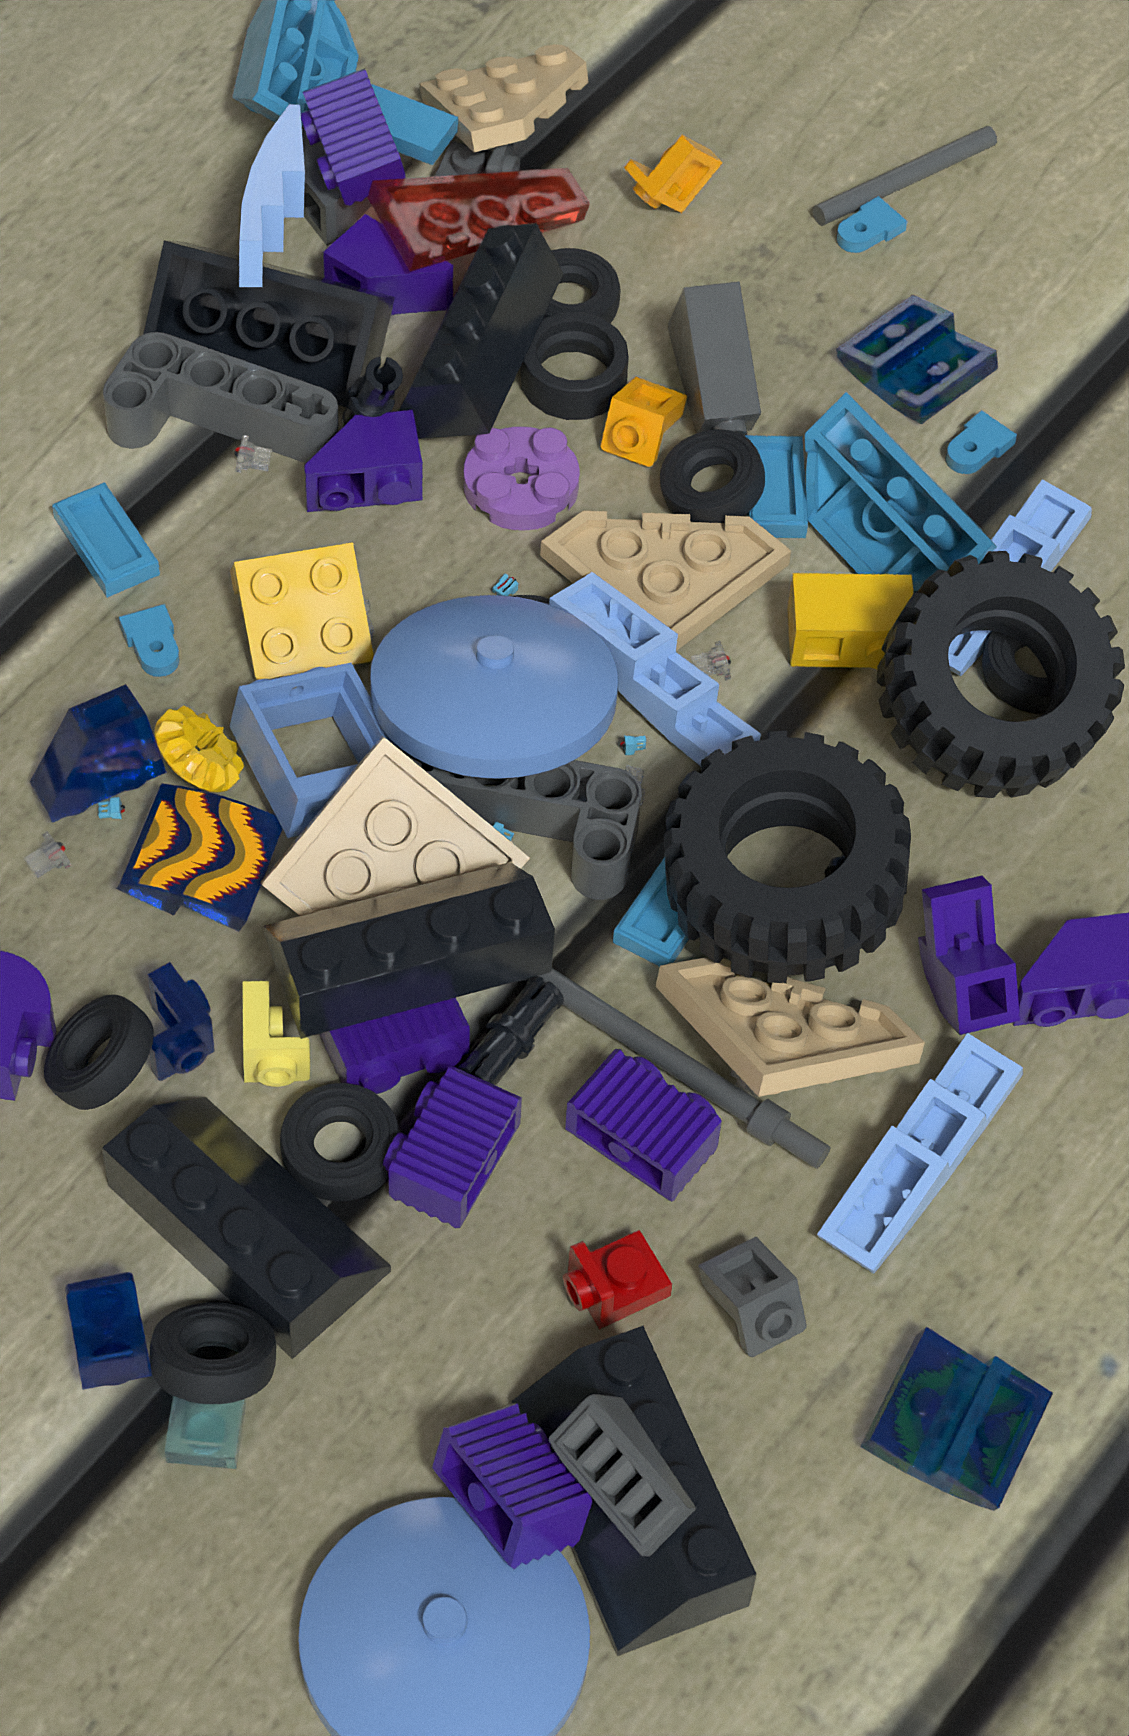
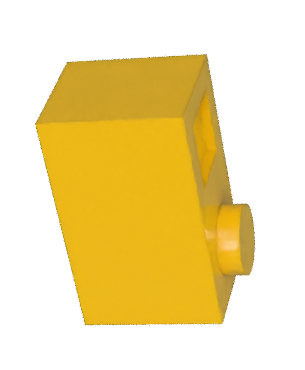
[787,573,914,670]

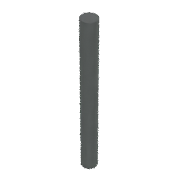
[813,126,997,226]

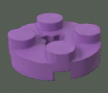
[463,427,580,530]

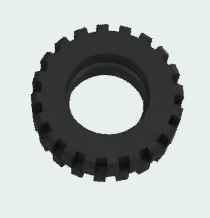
[877,551,1125,799]
[664,731,911,984]

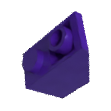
[323,214,453,315]
[304,410,423,512]
[1013,912,1129,1027]

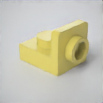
[243,981,310,1087]

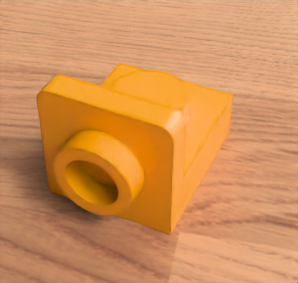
[624,135,723,213]
[601,377,688,467]

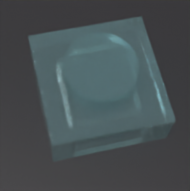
[164,1396,246,1469]

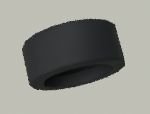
[521,312,629,420]

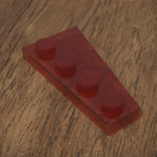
[368,168,590,271]

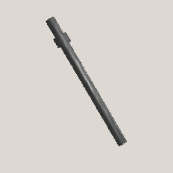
[524,968,831,1169]

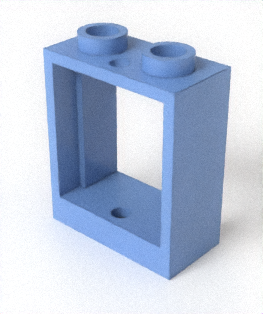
[229,663,399,838]

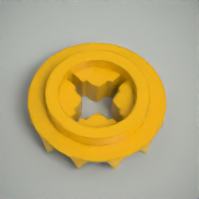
[154,705,244,792]

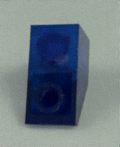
[30,684,167,823]

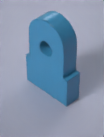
[836,196,907,253]
[946,410,1017,474]
[119,604,179,677]

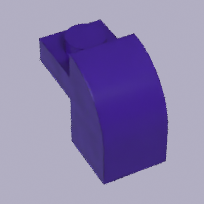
[918,875,1020,1035]
[0,951,57,1101]

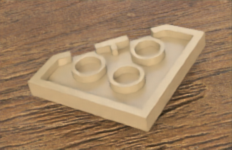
[419,44,588,152]
[540,510,791,651]
[261,735,530,916]
[655,957,925,1097]

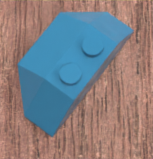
[232,0,359,126]
[805,392,997,593]

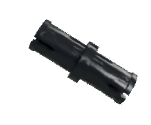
[341,357,403,427]
[458,976,564,1086]

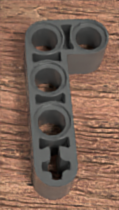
[103,332,339,463]
[402,750,642,900]

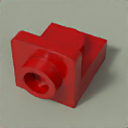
[563,1230,672,1330]

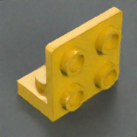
[230,542,374,680]

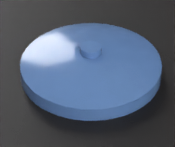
[371,595,618,778]
[299,1497,590,1736]

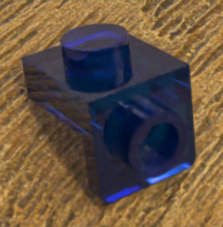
[148,962,215,1081]
[65,1272,152,1390]

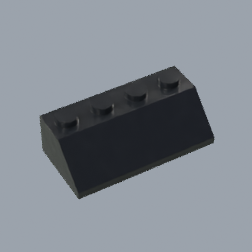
[398,223,563,439]
[143,240,395,407]
[263,862,555,1039]
[102,1097,391,1359]
[511,1326,757,1656]

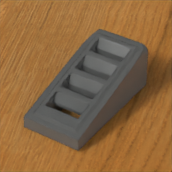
[548,1394,696,1557]

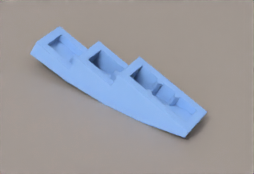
[239,105,305,287]
[948,479,1092,676]
[549,572,761,766]
[817,1033,1023,1274]

